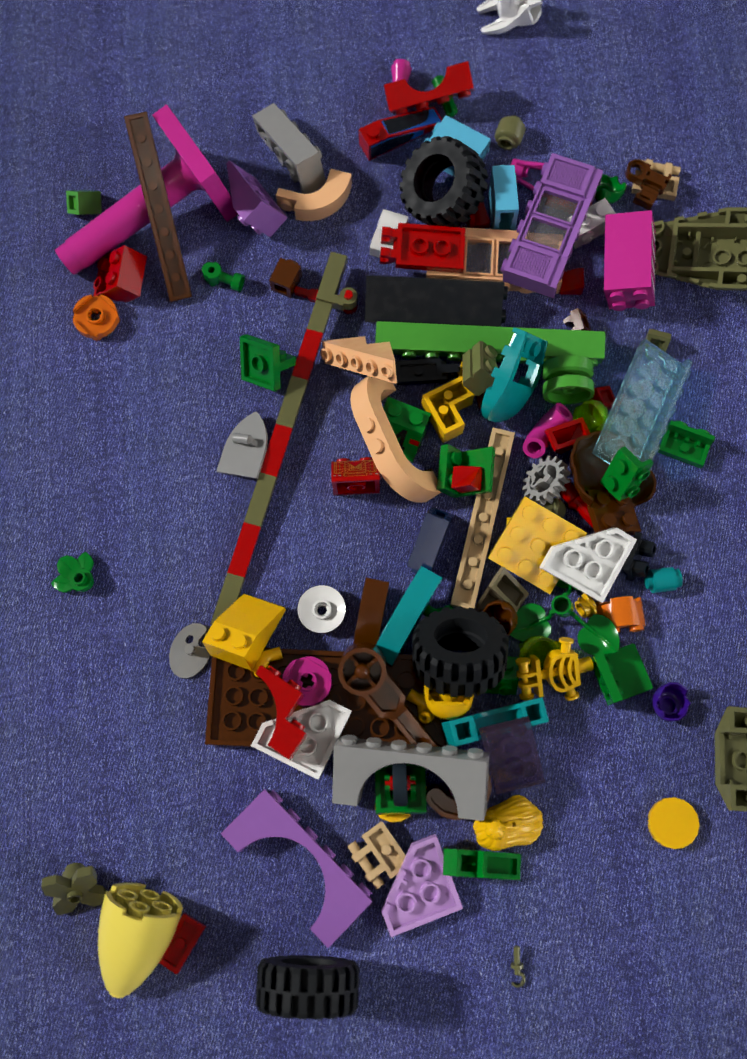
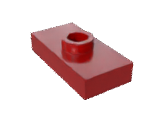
[159,913,207,975]

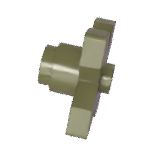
[41,863,106,915]

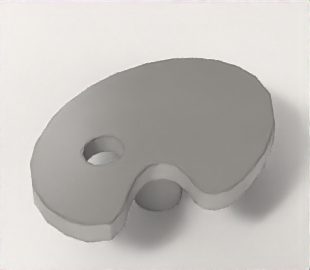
[169,623,210,679]

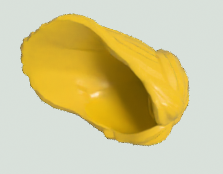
[473,795,543,851]

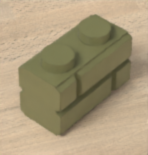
[462,341,498,396]

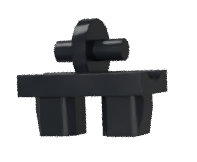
[622,532,657,581]

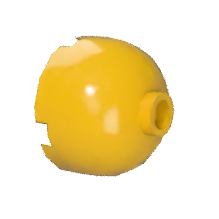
[424,685,474,720]

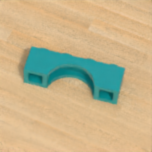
[441,697,549,746]

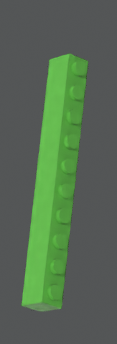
[375,321,606,367]

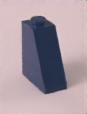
[407,507,453,574]

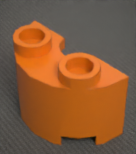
[595,596,646,633]

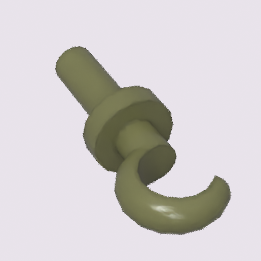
[511,946,526,988]

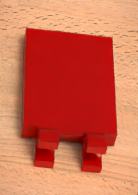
[380,223,466,273]

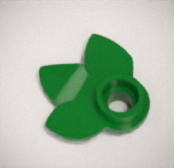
[51,552,94,593]

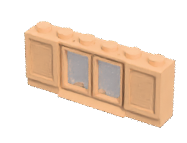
[426,227,563,294]

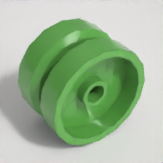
[542,355,595,404]

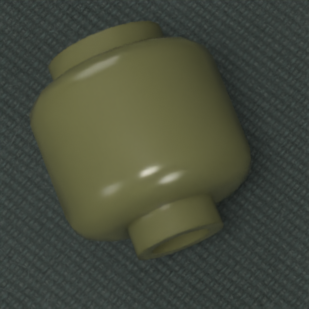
[494,115,526,150]

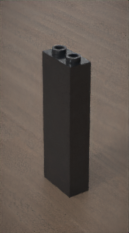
[365,274,508,327]

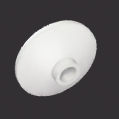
[298,585,346,633]

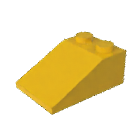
[202,594,286,671]

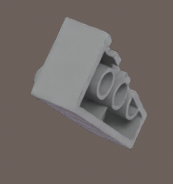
[252,103,326,194]

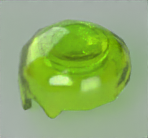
[573,399,609,433]

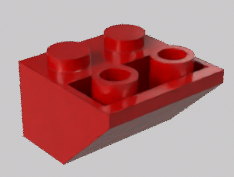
[93,245,147,302]

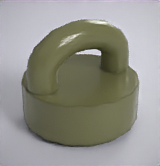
[543,498,566,518]

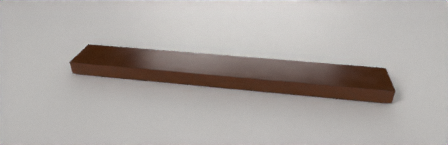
[124,111,192,302]

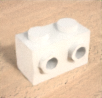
[564,198,616,249]

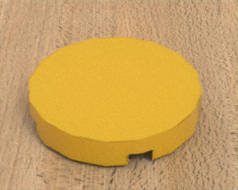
[648,797,700,849]

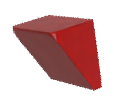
[559,268,584,295]
[586,386,619,415]

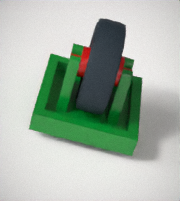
[375,763,427,815]

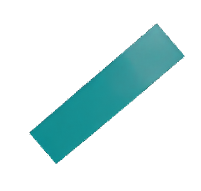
[376,566,442,666]

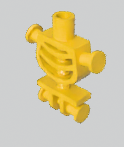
[515,637,594,701]

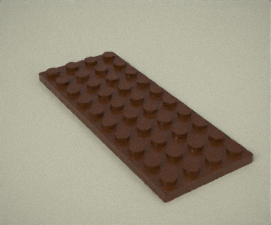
[205,648,453,751]

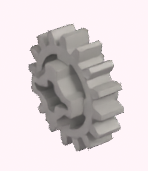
[522,456,571,506]

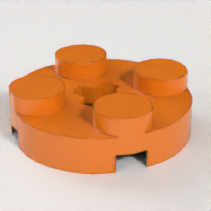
[72,294,120,341]

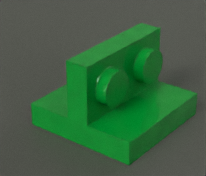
[239,334,296,391]

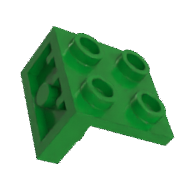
[437,444,495,498]
[591,643,653,706]

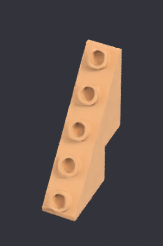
[320,336,397,384]

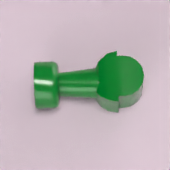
[202,262,245,292]

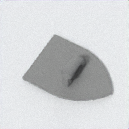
[216,411,268,479]

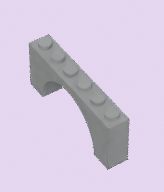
[332,735,490,821]

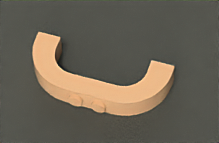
[350,376,441,503]

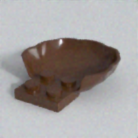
[569,430,657,535]

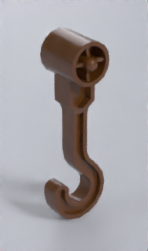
[338,642,492,820]

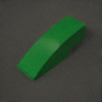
[443,848,521,880]

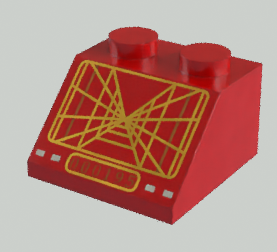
[331,457,380,495]

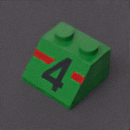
[383,397,431,463]

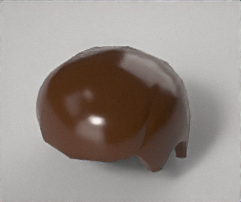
[483,599,518,636]

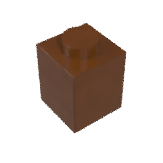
[269,258,302,298]

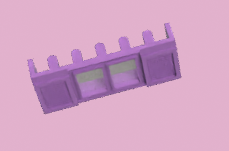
[500,153,603,298]

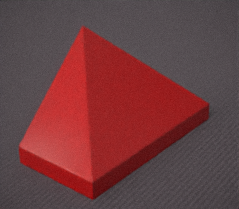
[545,417,591,454]

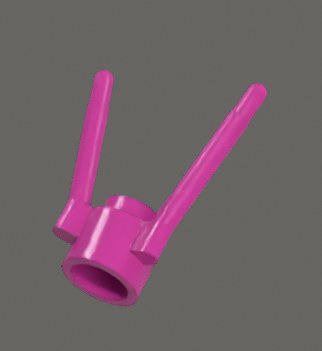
[511,158,548,198]

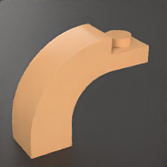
[276,169,352,221]

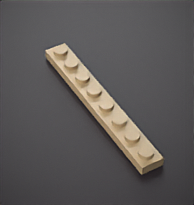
[450,427,515,609]

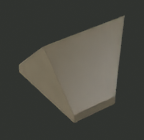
[475,566,529,613]

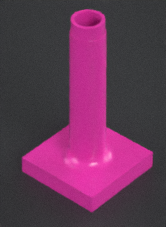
[55,104,238,275]

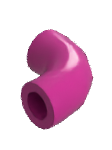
[523,403,573,458]

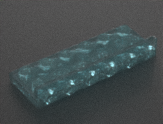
[592,339,693,471]

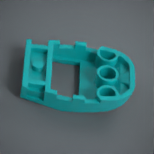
[481,327,548,422]

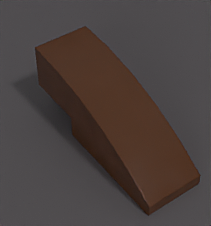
[353,578,390,645]

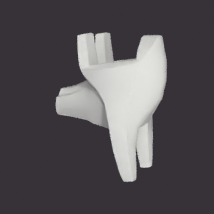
[477,0,543,35]

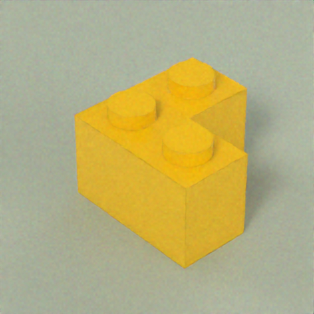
[421,375,474,443]

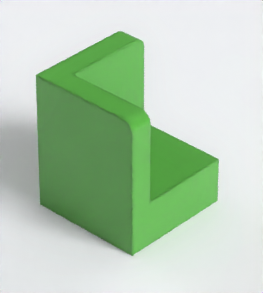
[66,190,102,215]

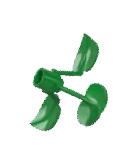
[510,579,620,656]

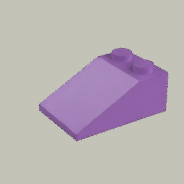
[227,160,288,237]

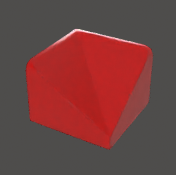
[451,466,483,493]

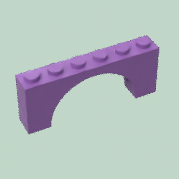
[221,789,373,948]

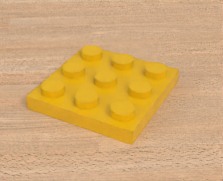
[488,496,587,594]

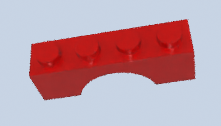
[384,61,475,116]

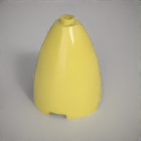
[98,883,183,998]

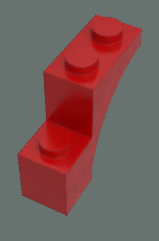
[255,665,308,761]

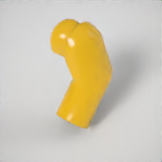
[252,647,283,678]
[406,689,434,724]

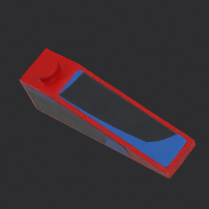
[359,107,442,161]

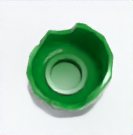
[595,174,627,204]

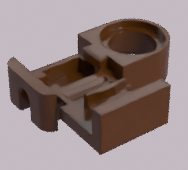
[625,159,671,210]

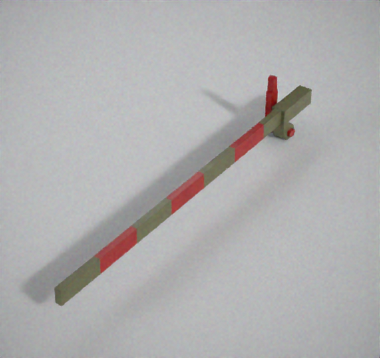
[211,252,358,625]

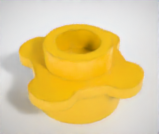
[575,593,597,618]

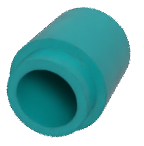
[644,567,683,593]

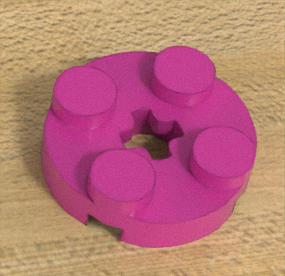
[282,656,332,707]

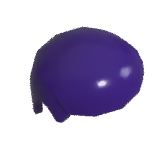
[652,682,691,722]

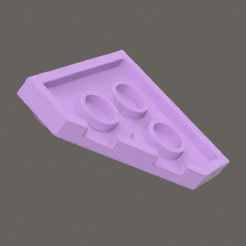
[381,834,463,937]

